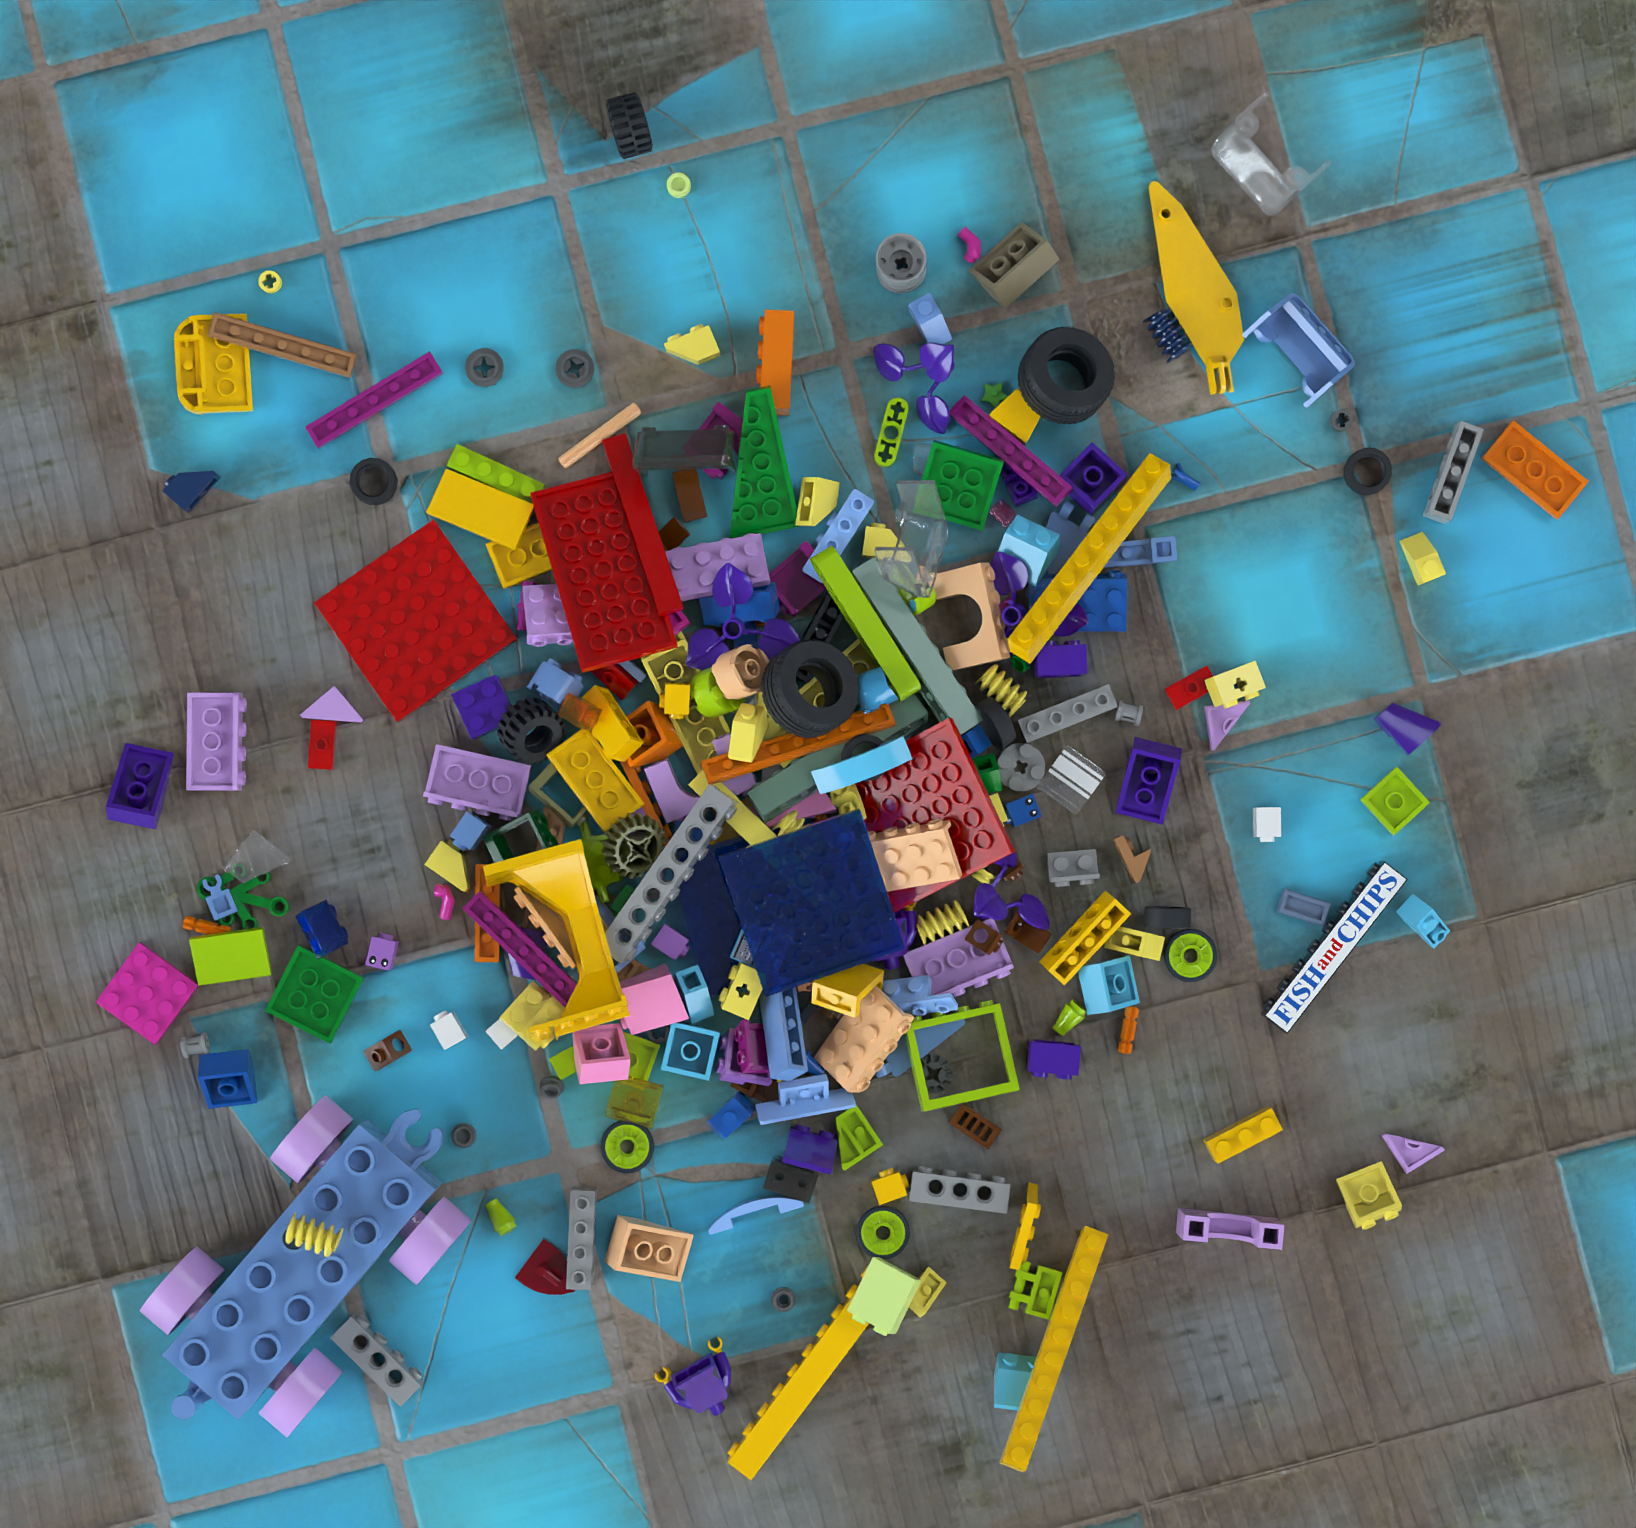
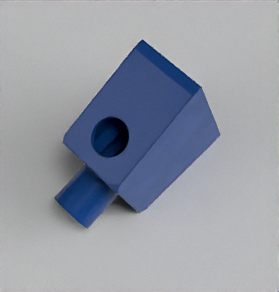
[705,1091,756,1139]

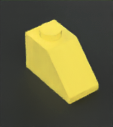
[796,477,840,526]
[862,523,911,564]
[1399,532,1446,586]
[728,703,769,763]
[424,839,470,892]
[1104,926,1165,961]

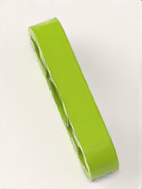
[874,398,909,468]

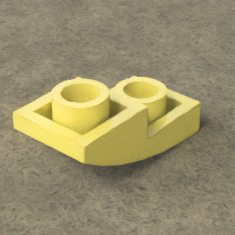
[830,784,867,830]

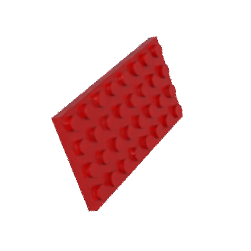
[530,472,678,673]

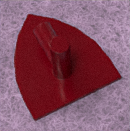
[515,1238,575,1295]

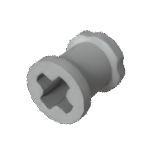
[1114,700,1143,726]
[180,1032,210,1059]

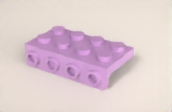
[665,533,770,601]
[523,584,573,647]
[186,692,247,791]
[423,744,532,821]
[903,918,1014,997]

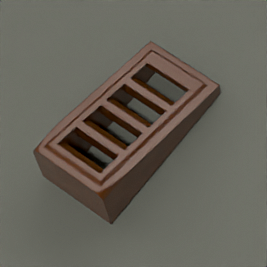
[948,1103,1002,1150]

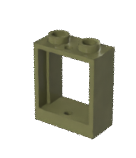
[528,763,589,829]

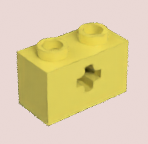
[1204,661,1266,709]
[718,962,768,1020]

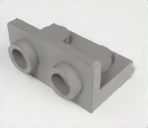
[1047,849,1100,887]

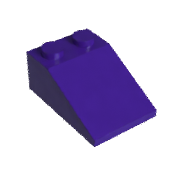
[1115,737,1182,825]
[106,743,174,829]
[782,1124,838,1175]

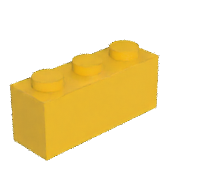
[575,685,644,762]
[1203,1106,1283,1164]

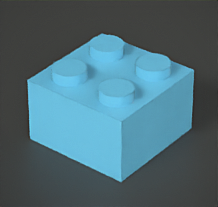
[661,1022,721,1081]

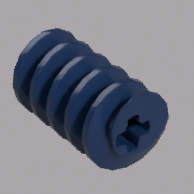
[1143,309,1192,364]

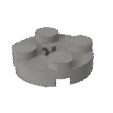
[997,743,1045,792]

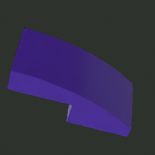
[998,458,1038,507]

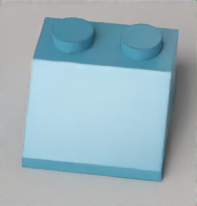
[998,515,1060,587]
[1078,955,1140,1015]
[994,1352,1037,1411]

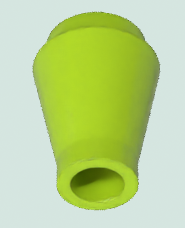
[1053,999,1087,1036]
[485,1198,517,1237]

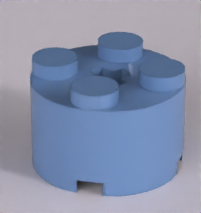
[527,658,584,712]

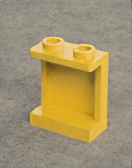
[811,956,884,1018]

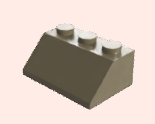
[968,222,1060,308]

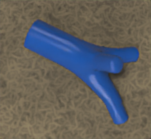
[1171,463,1200,491]

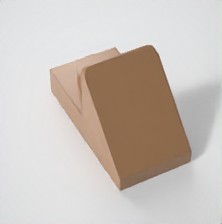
[1112,835,1151,883]

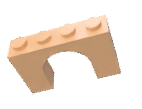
[927,563,1010,671]

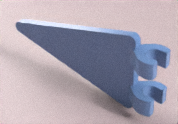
[1025,501,1096,598]
[875,1019,965,1078]

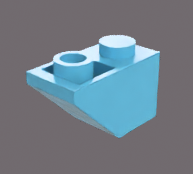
[1396,894,1450,949]
[673,965,714,1025]

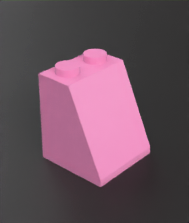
[620,963,689,1035]

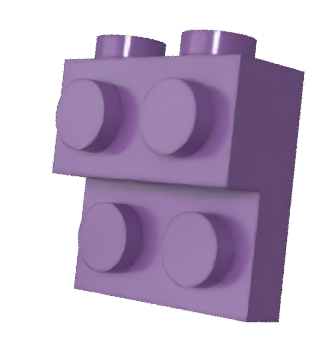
[716,1028,772,1086]

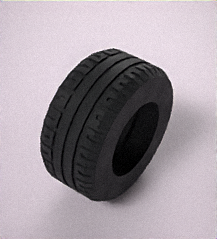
[1017,327,1115,424]
[761,639,859,738]

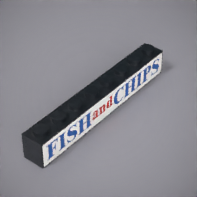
[1261,861,1408,1034]

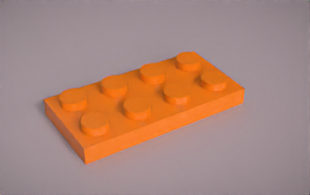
[1481,420,1589,520]

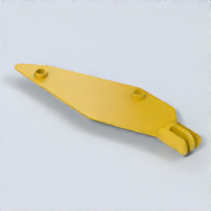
[1148,181,1244,395]

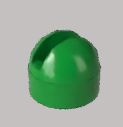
[1011,655,1032,673]

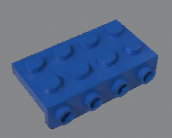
[1029,570,1127,631]

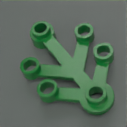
[196,864,290,929]

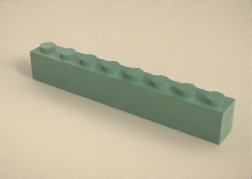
[850,557,983,735]
[747,694,928,824]

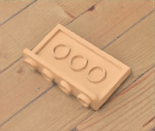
[855,819,962,894]
[513,887,609,970]
[814,986,914,1093]

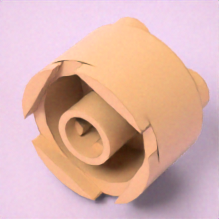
[712,644,769,700]

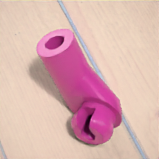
[957,226,981,263]
[434,883,455,920]

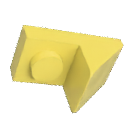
[909,1266,947,1318]

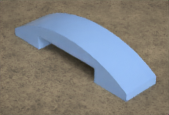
[708,1195,804,1235]

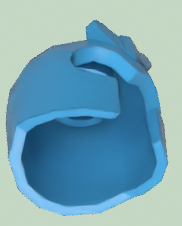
[857,667,898,714]

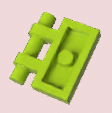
[1009,1261,1062,1320]

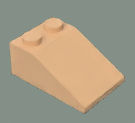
[604,1215,694,1282]

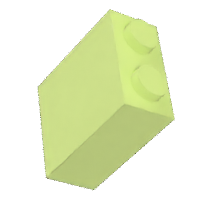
[847,1257,922,1336]

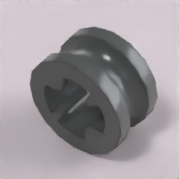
[1329,409,1353,432]
[648,1025,670,1043]

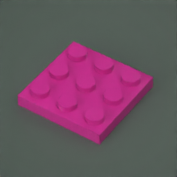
[96,942,199,1045]

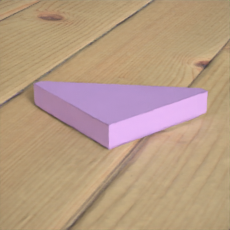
[300,686,364,723]
[1204,700,1250,751]
[1381,1133,1444,1174]

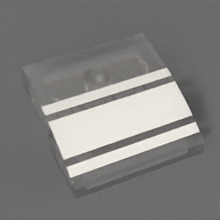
[1037,745,1106,815]

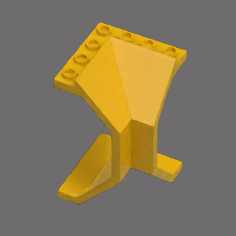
[483,839,630,1041]

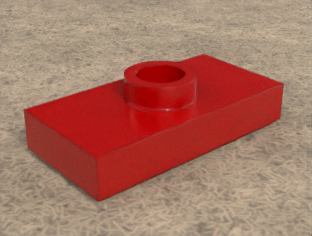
[590,664,638,701]
[1164,665,1213,710]
[308,720,337,770]

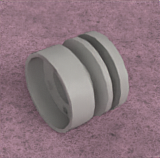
[876,233,927,294]

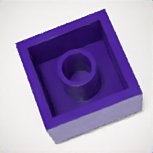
[1059,442,1128,516]
[1034,640,1087,678]
[451,674,512,740]
[1026,1039,1081,1080]

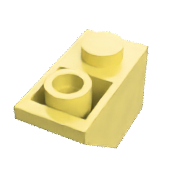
[664,324,721,365]

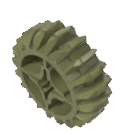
[601,813,667,879]

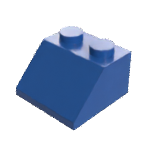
[198,1049,257,1109]

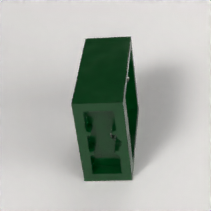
[482,809,559,863]

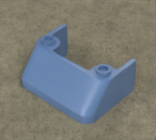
[1242,293,1355,408]

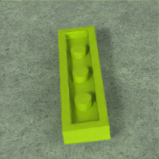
[446,444,546,504]

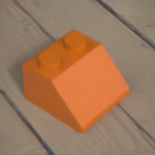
[626,701,683,768]

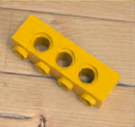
[1039,890,1131,986]

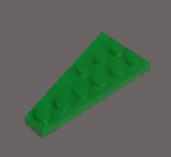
[729,385,800,539]

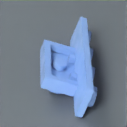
[803,489,874,583]
[882,975,958,1016]
[755,1074,856,1125]

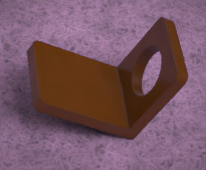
[659,517,690,551]
[992,858,1025,882]
[1004,912,1051,953]
[965,920,1003,955]
[364,1030,412,1071]

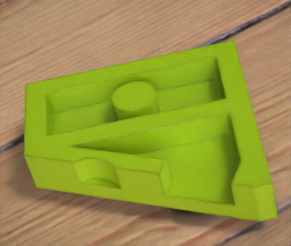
[836,1104,883,1171]

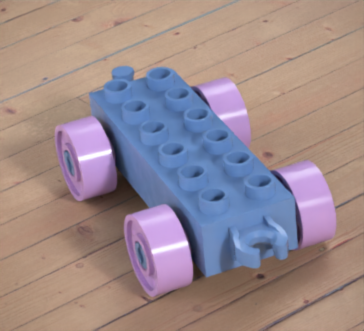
[140,1095,472,1438]

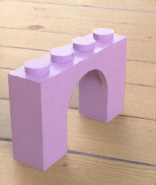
[644,732,757,824]
[1176,1208,1284,1250]

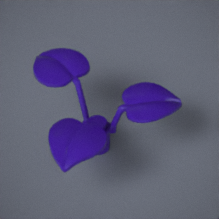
[873,342,954,434]
[991,551,1088,655]
[686,563,800,669]
[973,853,1050,930]

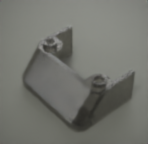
[633,425,739,477]

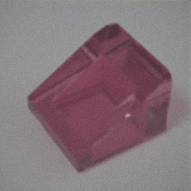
[990,499,1018,528]

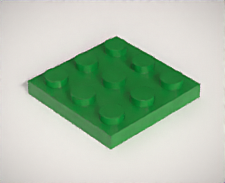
[913,440,1004,531]
[265,945,365,1044]

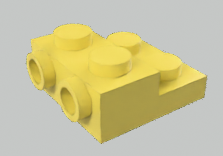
[499,981,565,1051]
[1336,1161,1402,1230]

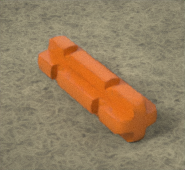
[183,916,231,935]
[1118,1006,1139,1054]

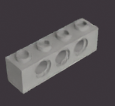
[1422,421,1484,524]
[1016,684,1118,744]
[909,1166,1011,1214]
[566,1187,597,1290]
[330,1313,424,1407]

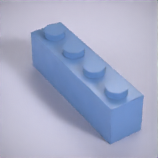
[759,976,808,1081]

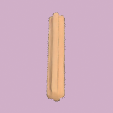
[558,403,641,469]

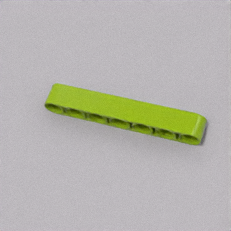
[810,546,921,702]

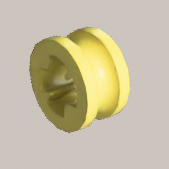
[258,270,282,293]
[971,869,996,884]

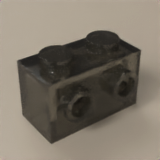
[763,1156,818,1203]

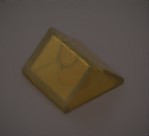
[606,1076,664,1130]

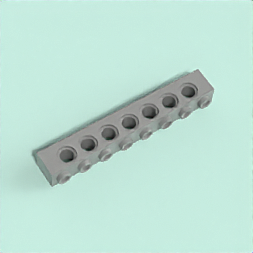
[605,784,738,963]

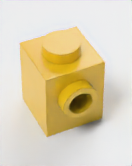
[659,682,690,719]
[871,1168,910,1205]

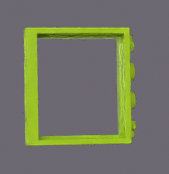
[904,1000,1020,1112]

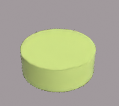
[667,172,691,198]

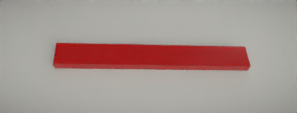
[602,433,683,616]

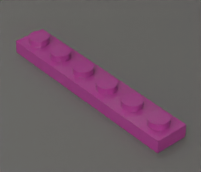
[305,351,443,449]
[949,395,1073,507]
[462,890,577,1007]

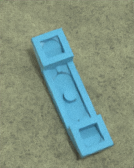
[811,736,912,794]

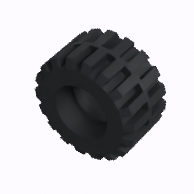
[606,92,653,159]
[497,697,565,765]

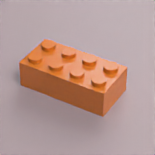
[756,309,795,416]

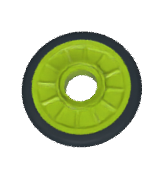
[1164,929,1217,982]
[601,1119,654,1173]
[856,1206,910,1260]

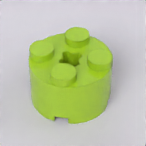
[690,667,746,718]

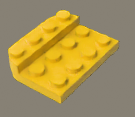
[174,313,253,415]

